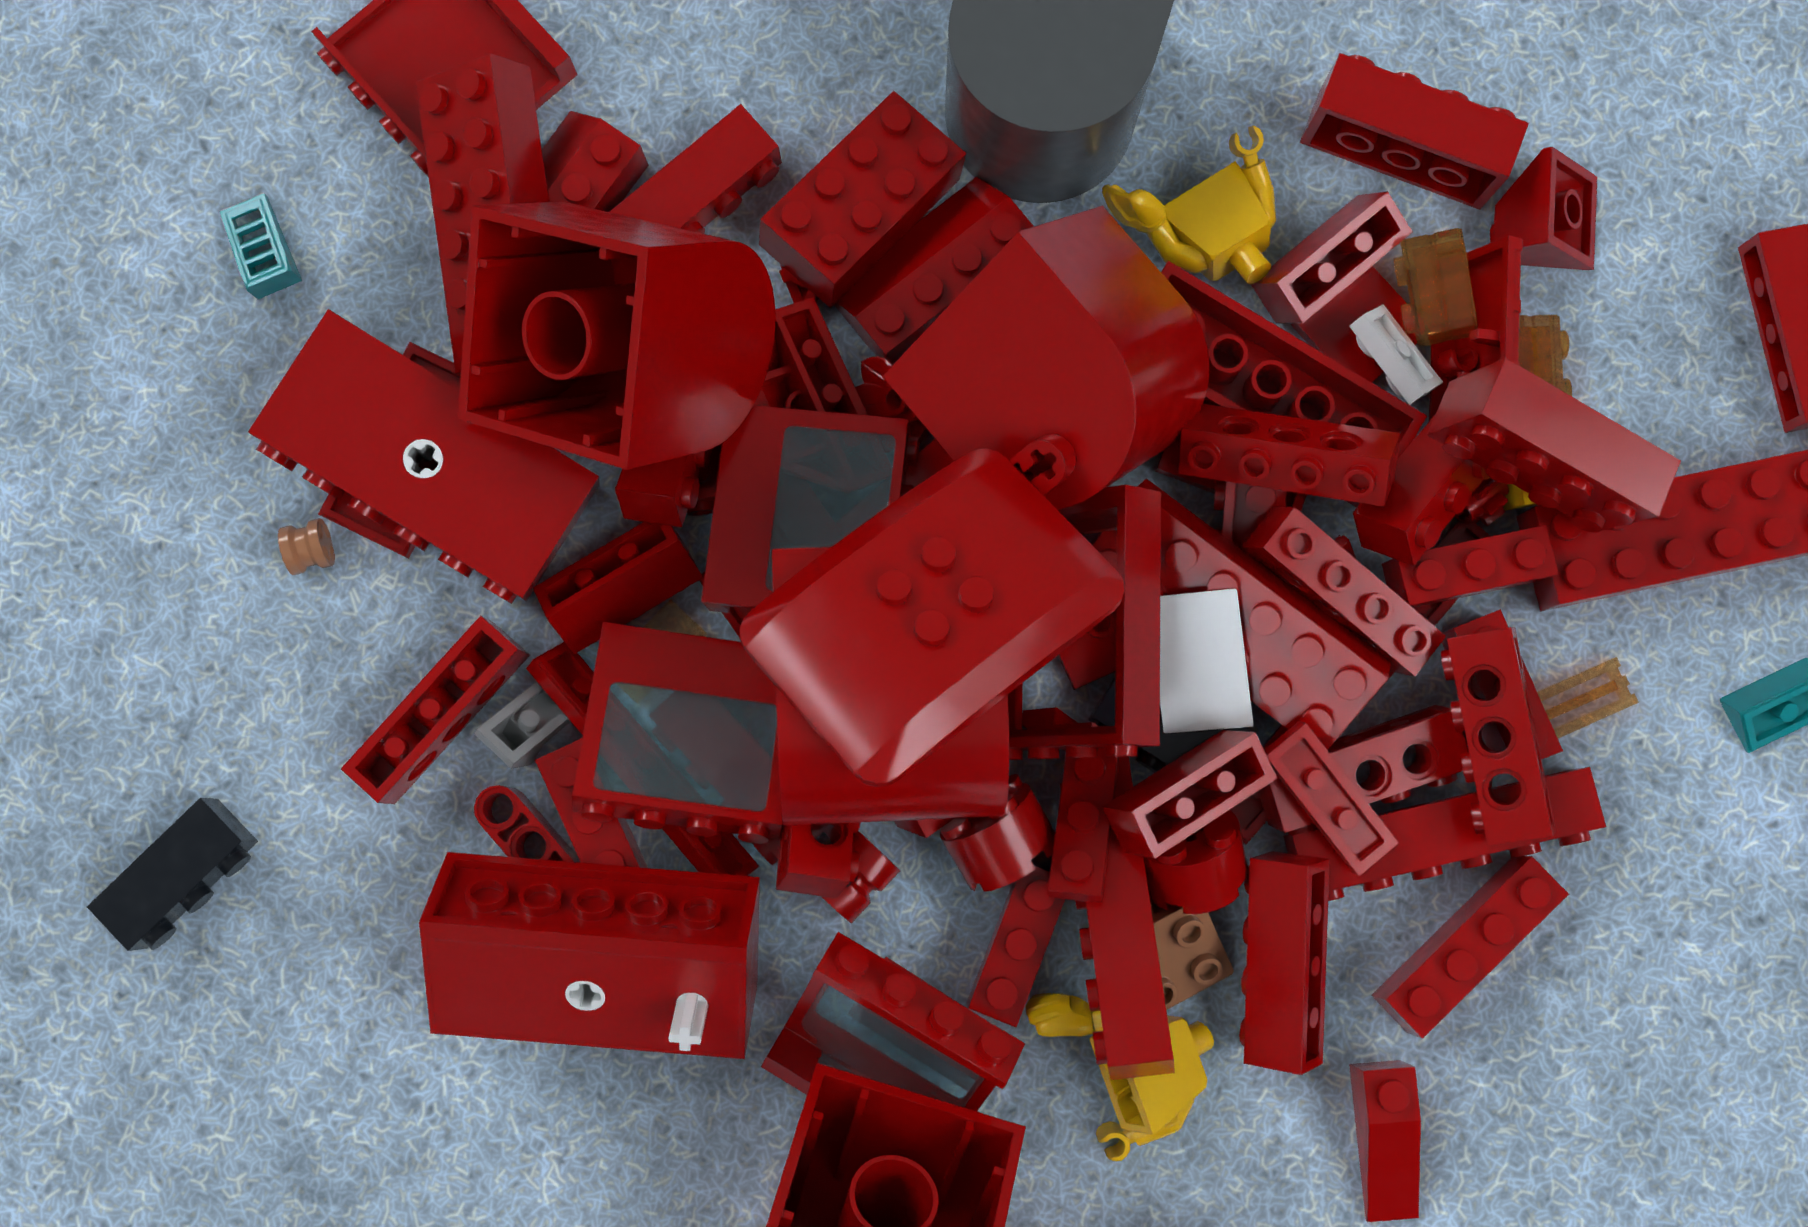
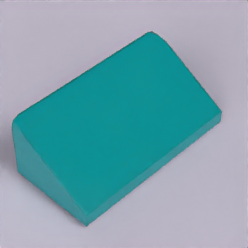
[1720,658,1808,753]

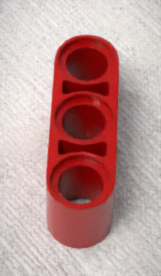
[474,785,581,863]

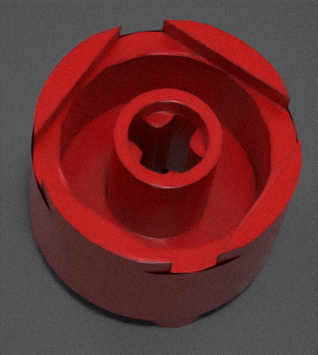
[939,774,1056,892]
[1144,810,1248,915]

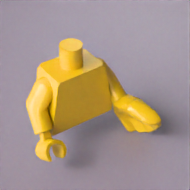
[1102,126,1276,285]
[1025,993,1214,1161]

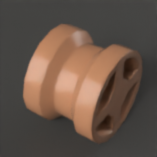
[278,518,335,575]

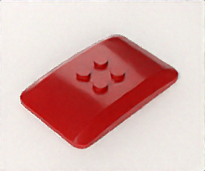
[740,448,1125,787]

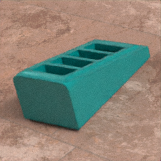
[220,193,302,300]

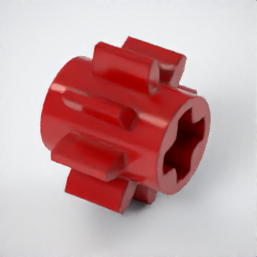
[1454,478,1509,526]

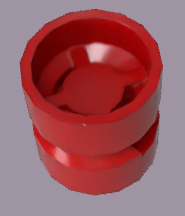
[821,831,900,924]

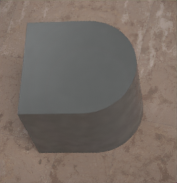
[945,0,1174,203]

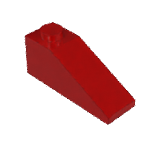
[1349,1060,1421,1222]

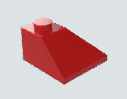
[1490,147,1597,271]

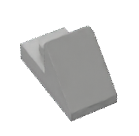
[474,681,571,769]

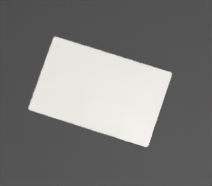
[1160,589,1253,733]

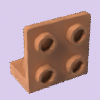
[1150,898,1234,1010]

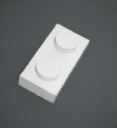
[1349,304,1443,405]

